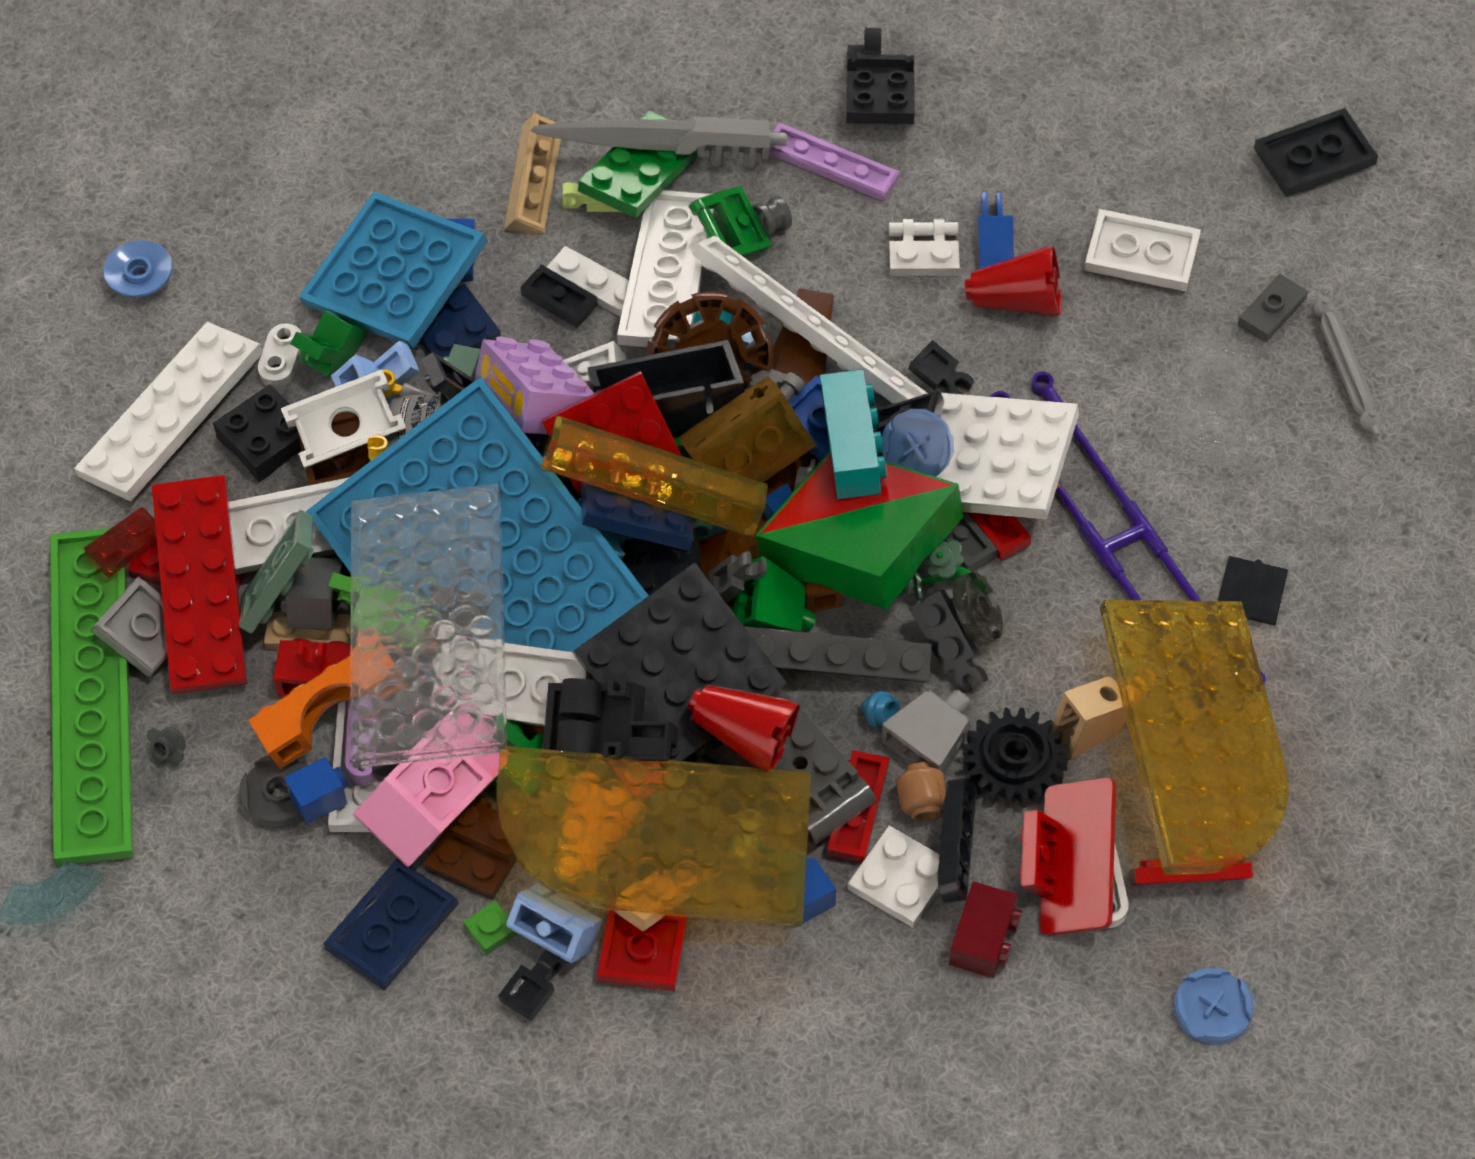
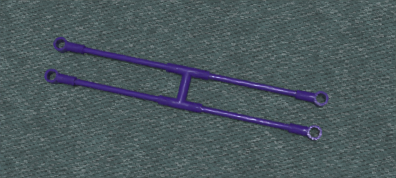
[990,372,1266,717]

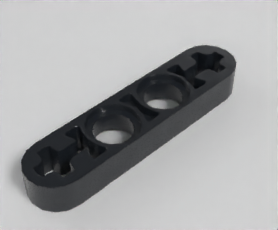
[938,777,975,903]

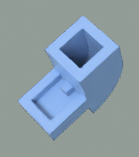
[331,341,420,405]

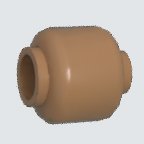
[896,762,946,822]

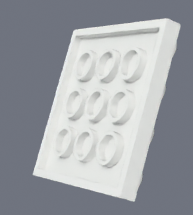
[936,393,1079,519]

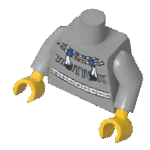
[367,369,449,461]

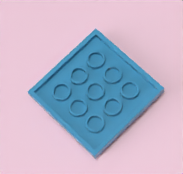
[299,192,488,349]

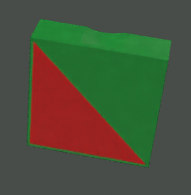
[755,451,964,610]

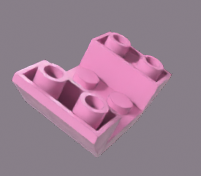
[352,706,514,868]

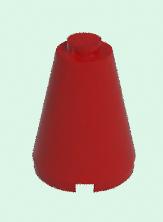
[965,246,1062,316]
[688,685,800,774]

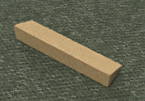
[504,113,561,234]

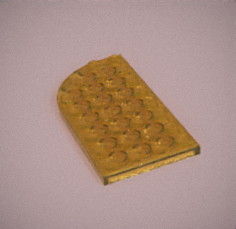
[1099,600,1289,874]
[497,746,811,926]

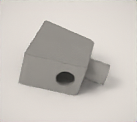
[882,690,971,774]

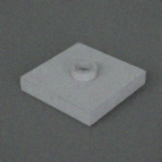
[91,576,168,678]

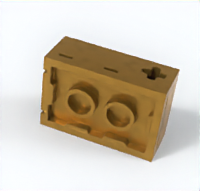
[678,376,817,508]

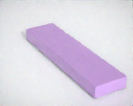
[769,122,900,202]

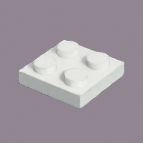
[848,825,940,928]

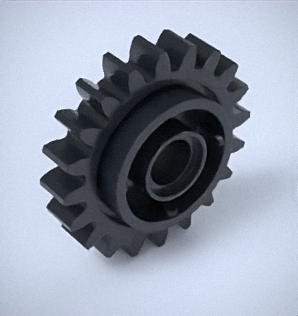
[962,707,1068,808]

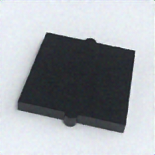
[1215,556,1288,626]

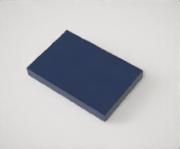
[323,858,458,991]

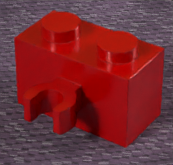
[273,638,356,697]

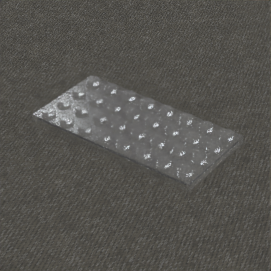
[350,484,507,768]

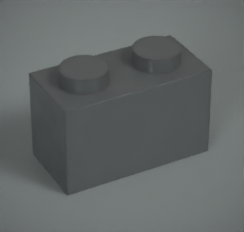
[281,557,345,630]

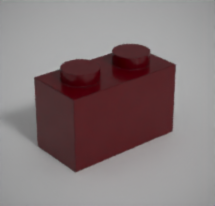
[949,881,1022,978]

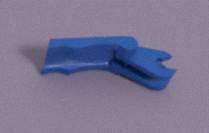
[978,191,1014,269]

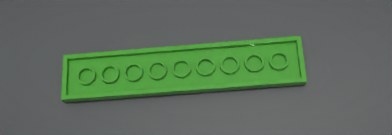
[50,527,134,866]

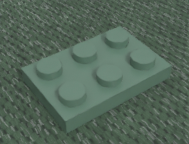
[239,509,315,634]

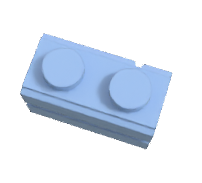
[506,883,603,964]

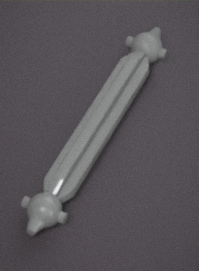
[1313,293,1382,437]

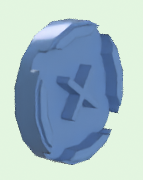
[881,409,954,477]
[1174,968,1254,1045]

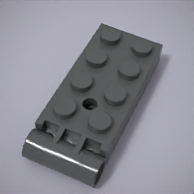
[723,689,876,846]

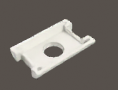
[281,369,406,468]

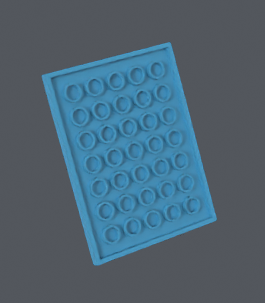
[306,376,649,732]

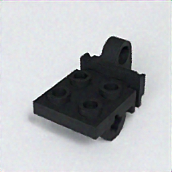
[846,28,915,124]
[541,678,679,764]

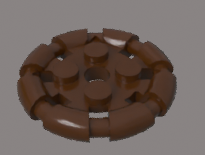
[646,291,774,389]

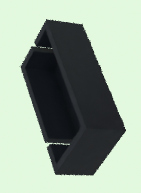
[587,340,745,432]

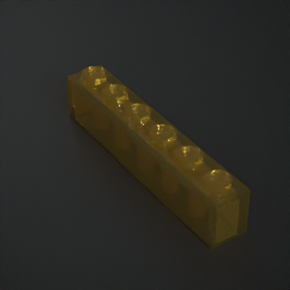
[541,416,768,537]

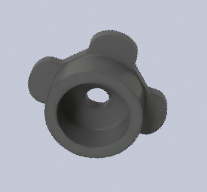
[147,727,186,764]

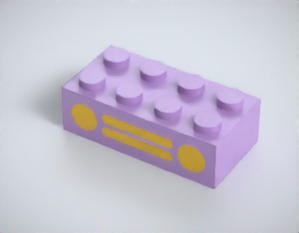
[474,337,595,435]

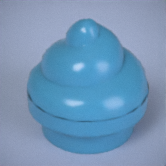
[860,691,900,729]

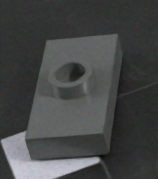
[1238,273,1308,342]

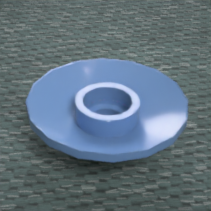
[103,240,173,298]

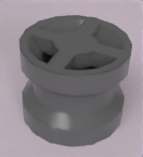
[752,196,792,236]

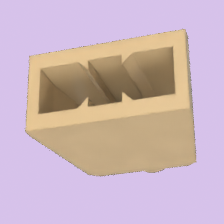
[1051,676,1141,760]

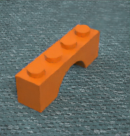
[248,638,410,769]

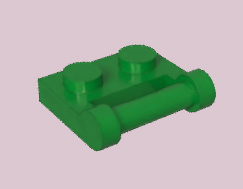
[689,186,772,258]

